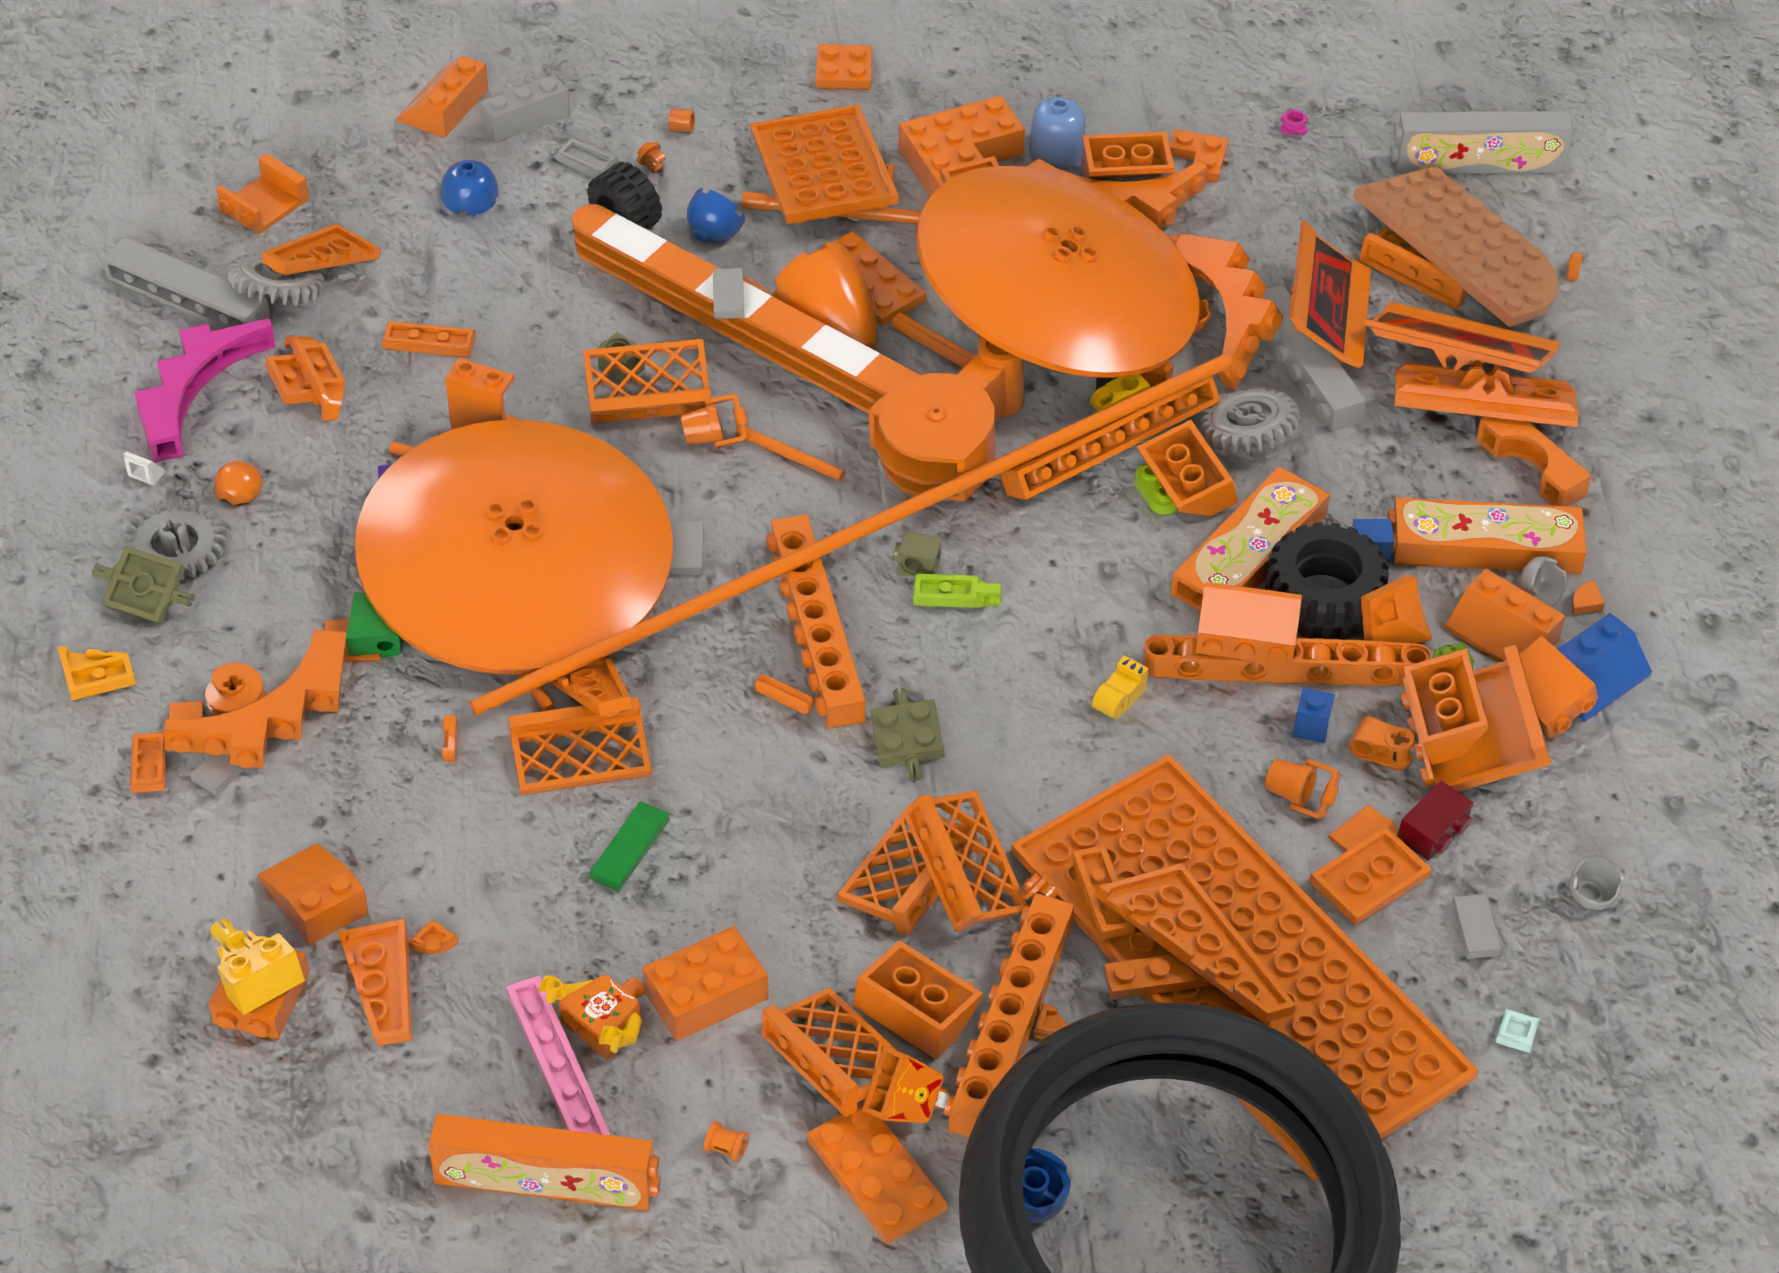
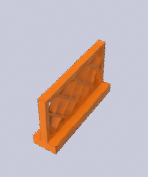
[1358,226,1469,310]
[583,339,711,424]
[508,697,652,795]
[903,790,1028,932]
[837,805,979,936]
[761,987,896,1117]

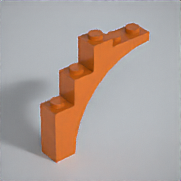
[1027,159,1207,229]
[1175,233,1283,389]
[164,630,347,768]

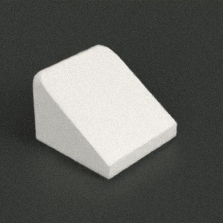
[123,452,165,485]

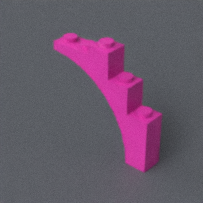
[134,318,276,463]

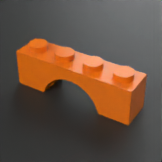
[1476,417,1591,507]

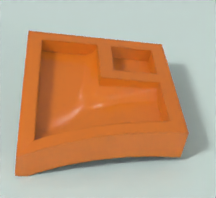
[1361,574,1432,643]

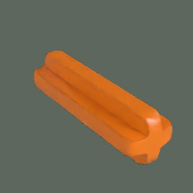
[755,674,815,714]

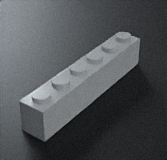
[103,237,271,329]
[1262,285,1367,432]

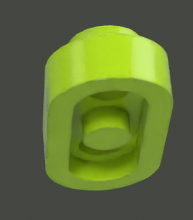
[1134,464,1177,515]

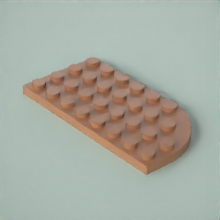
[1352,166,1559,327]

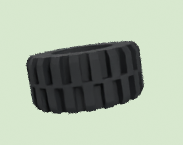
[1264,522,1389,640]

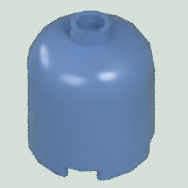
[1029,97,1085,169]

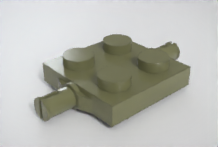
[92,546,195,625]
[870,687,945,782]

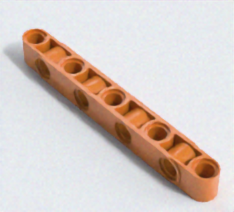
[1142,634,1431,686]

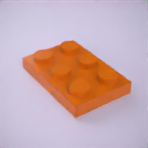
[1310,826,1432,926]

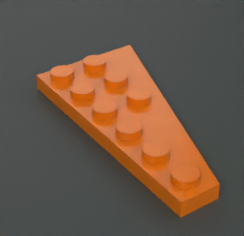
[1095,863,1296,1023]

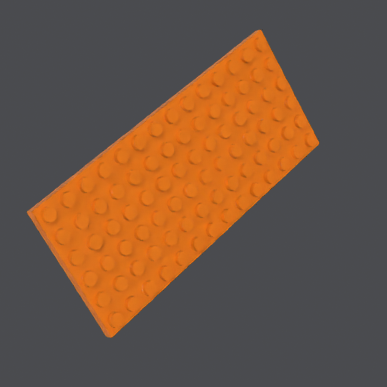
[1011,754,1479,1182]

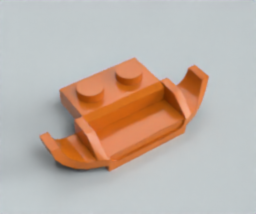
[265,335,345,421]

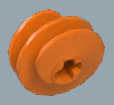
[205,663,265,716]

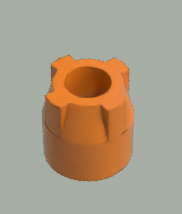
[668,108,695,133]

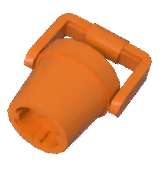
[681,394,749,448]
[1265,758,1341,819]

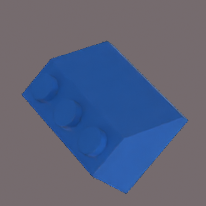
[1557,613,1652,721]

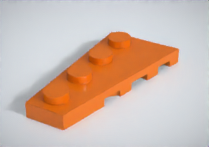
[549,655,632,717]
[337,919,413,1047]

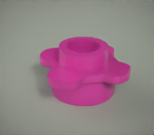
[1280,110,1308,135]

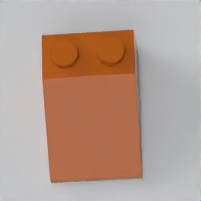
[257,843,369,946]

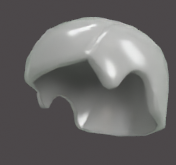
[1520,556,1567,606]
[1569,855,1624,911]

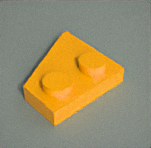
[57,646,136,701]

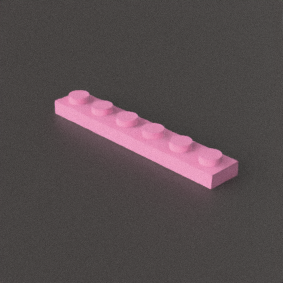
[506,976,610,1135]

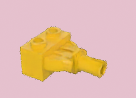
[210,919,305,1015]

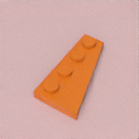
[261,223,381,275]

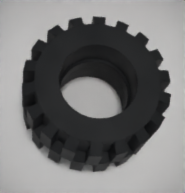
[587,161,662,230]

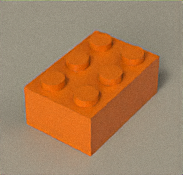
[642,926,769,1042]

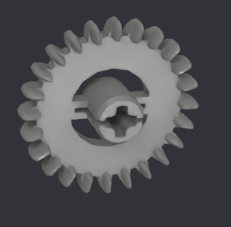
[227,252,325,305]
[1200,388,1300,454]
[122,498,227,581]

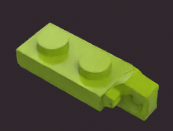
[913,574,1002,608]

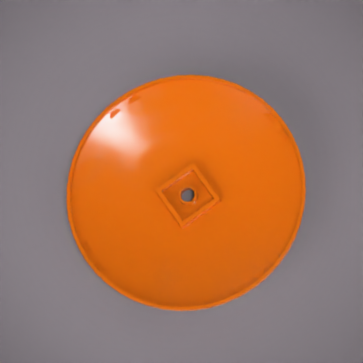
[916,166,1200,378]
[355,420,673,675]

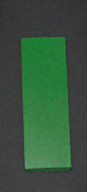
[590,801,670,892]

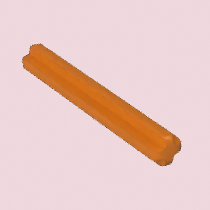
[892,313,976,368]

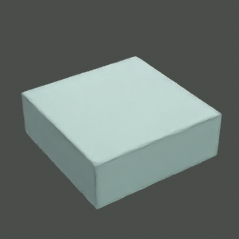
[1496,1009,1540,1053]

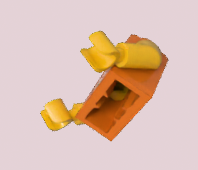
[538,975,645,1060]

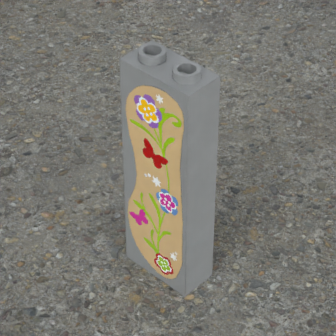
[1390,111,1573,174]

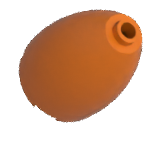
[771,242,877,350]

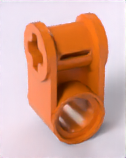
[1348,717,1415,771]

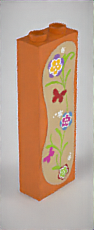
[1171,466,1330,611]
[1387,497,1587,574]
[428,1114,661,1211]

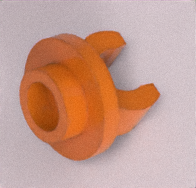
[637,142,666,173]
[1021,872,1059,900]

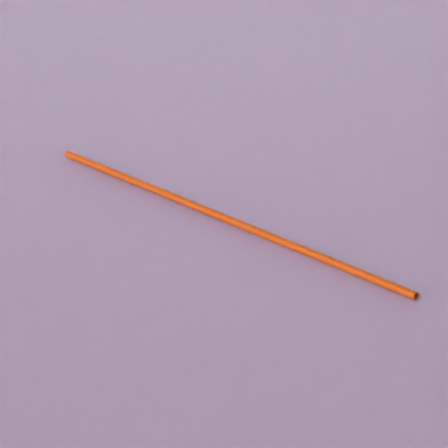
[469,353,1233,716]

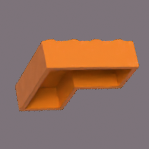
[898,95,1025,196]

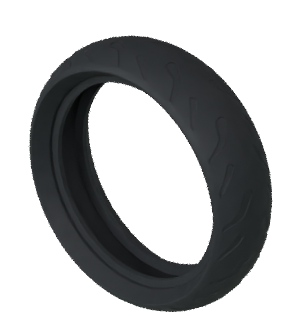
[959,1002,1401,1273]

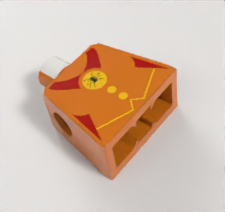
[862,1046,949,1123]

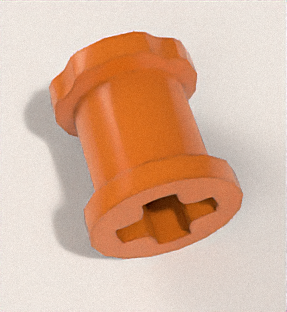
[703,1121,749,1163]

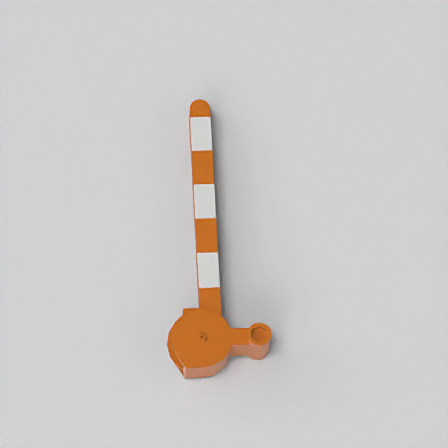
[572,204,1024,501]

